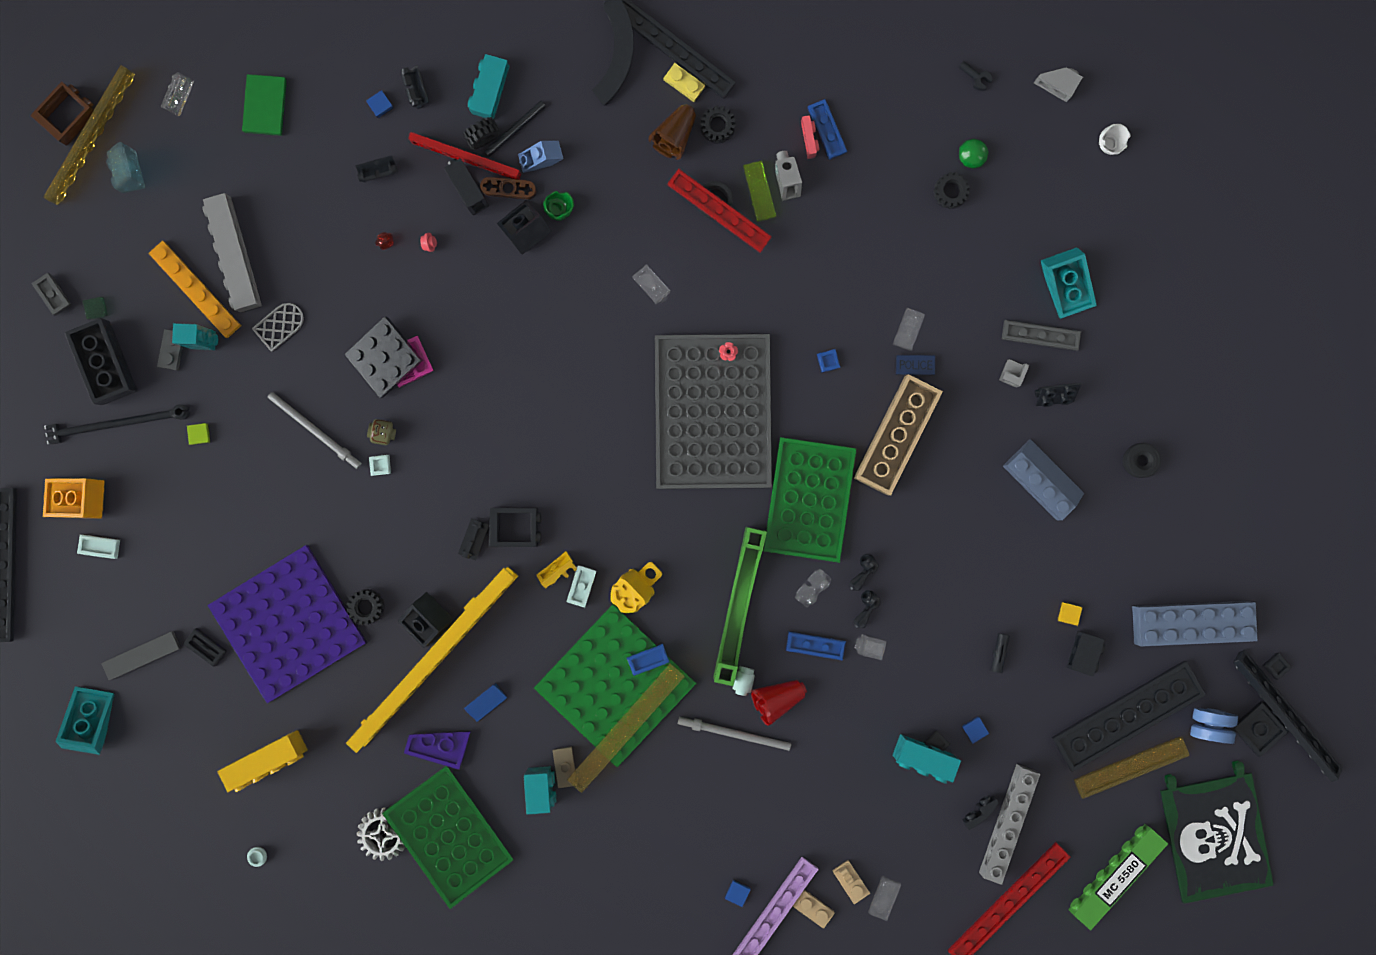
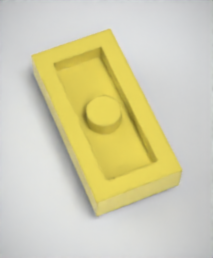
[663,63,705,102]

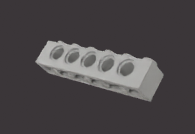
[979,764,1040,885]

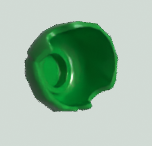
[959,138,988,169]
[543,191,574,220]

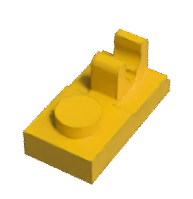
[537,551,577,589]

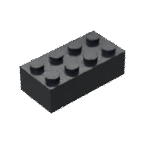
[65,318,137,405]

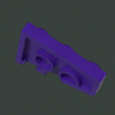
[404,731,471,769]

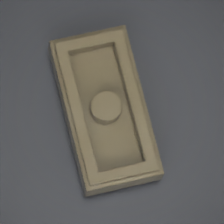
[553,746,578,788]

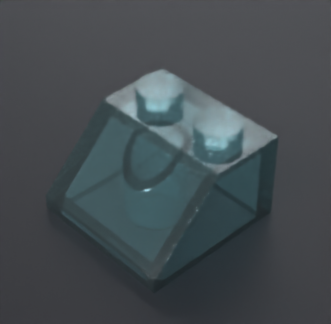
[106,142,145,193]

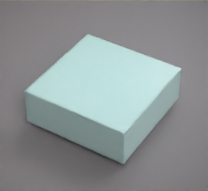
[369,455,391,476]

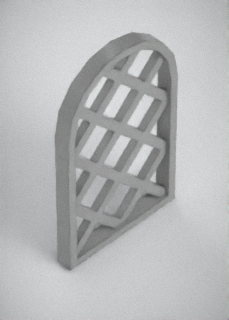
[252,303,304,352]

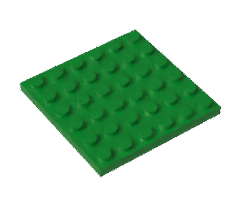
[534,604,696,767]

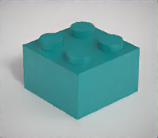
[524,766,557,814]

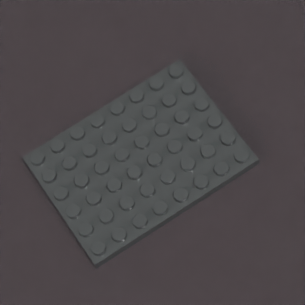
[655,334,772,489]

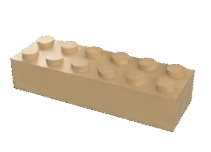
[854,374,943,496]

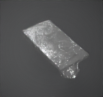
[795,568,831,608]

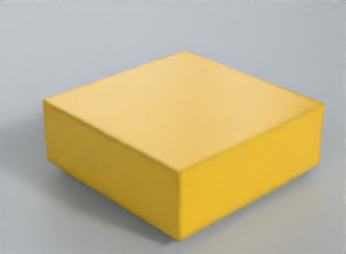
[1058,602,1082,626]

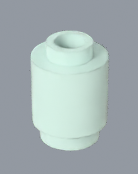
[732,666,755,696]

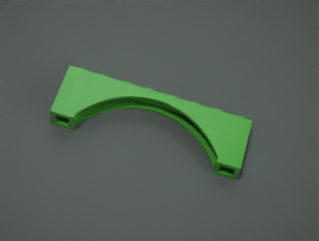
[713,527,767,686]

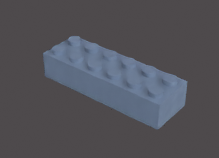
[1132,601,1257,646]

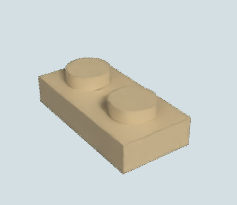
[793,889,835,929]

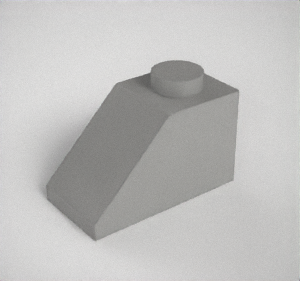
[1034,67,1083,102]

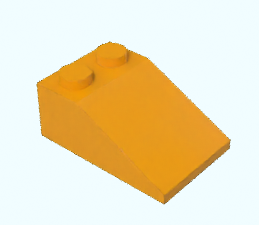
[43,479,104,519]

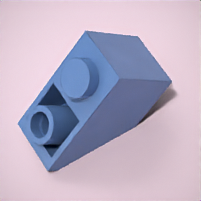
[518,141,563,173]

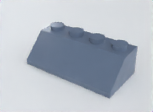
[1003,439,1084,520]

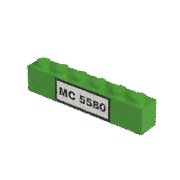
[1068,824,1168,930]

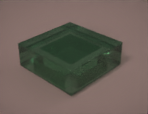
[83,297,108,320]

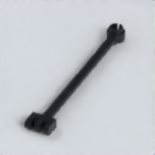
[44,404,190,445]

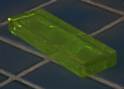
[743,161,776,222]

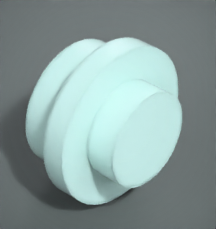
[247,847,267,867]

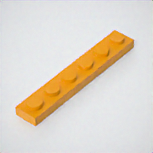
[148,240,242,338]

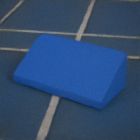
[464,683,507,722]

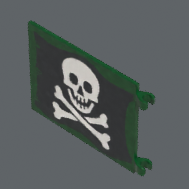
[1160,760,1274,904]

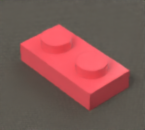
[801,115,819,159]

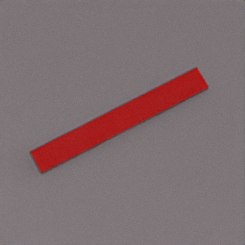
[948,842,1071,955]

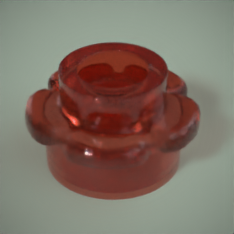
[375,232,394,250]

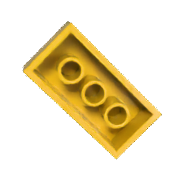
[217,730,308,792]

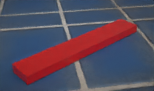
[409,132,521,180]
[667,169,772,253]

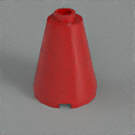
[751,680,807,726]

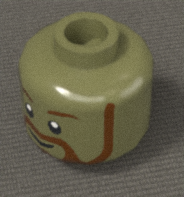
[367,419,396,446]

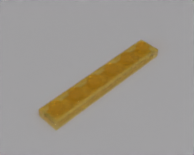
[1074,737,1190,799]

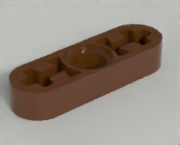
[480,177,536,200]

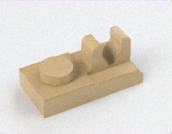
[832,860,870,904]

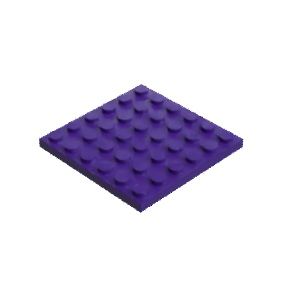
[207,545,367,703]

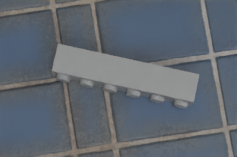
[202,193,262,312]

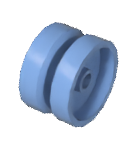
[1190,708,1238,744]

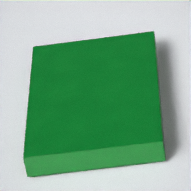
[242,74,287,136]

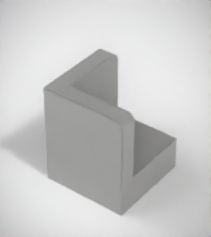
[999,359,1029,388]

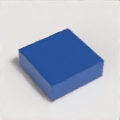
[366,90,394,118]
[817,349,840,373]
[962,716,989,743]
[725,880,751,907]

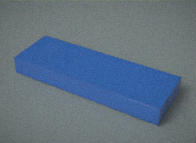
[807,99,847,160]
[786,631,846,660]

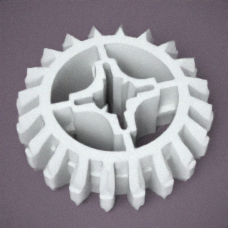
[357,807,405,861]

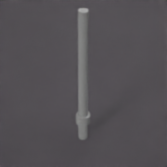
[268,392,362,469]
[677,717,791,751]

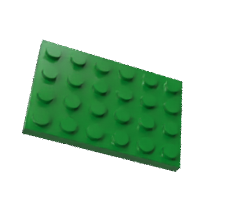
[763,437,856,563]
[382,766,513,909]

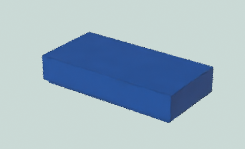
[627,644,670,676]

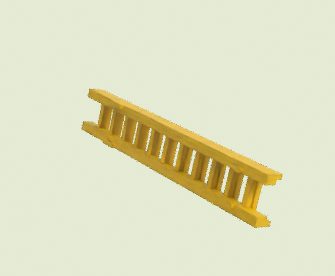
[346,567,518,753]

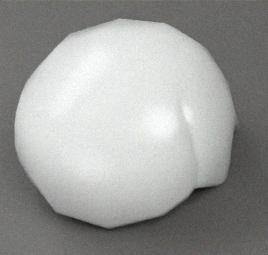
[1099,124,1130,155]

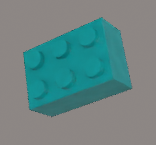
[892,734,961,783]

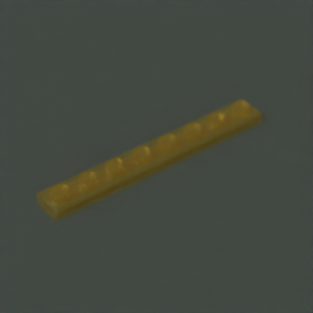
[43,65,135,205]
[567,663,685,793]

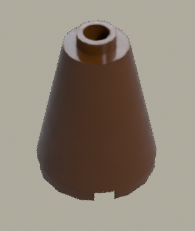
[649,104,696,160]

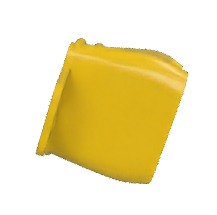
[611,562,662,613]

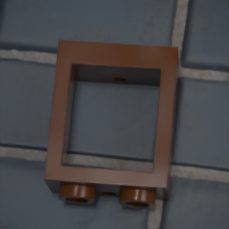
[30,81,97,146]

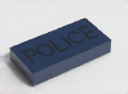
[896,355,935,375]

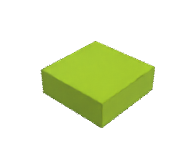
[187,423,210,445]

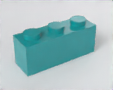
[468,54,510,119]
[172,323,218,350]

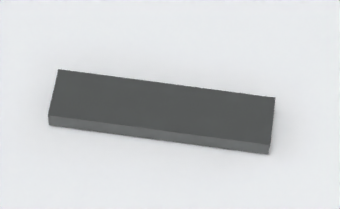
[1002,320,1081,351]
[101,631,181,681]

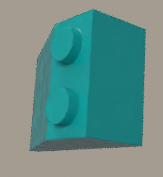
[1040,247,1097,319]
[55,687,114,755]

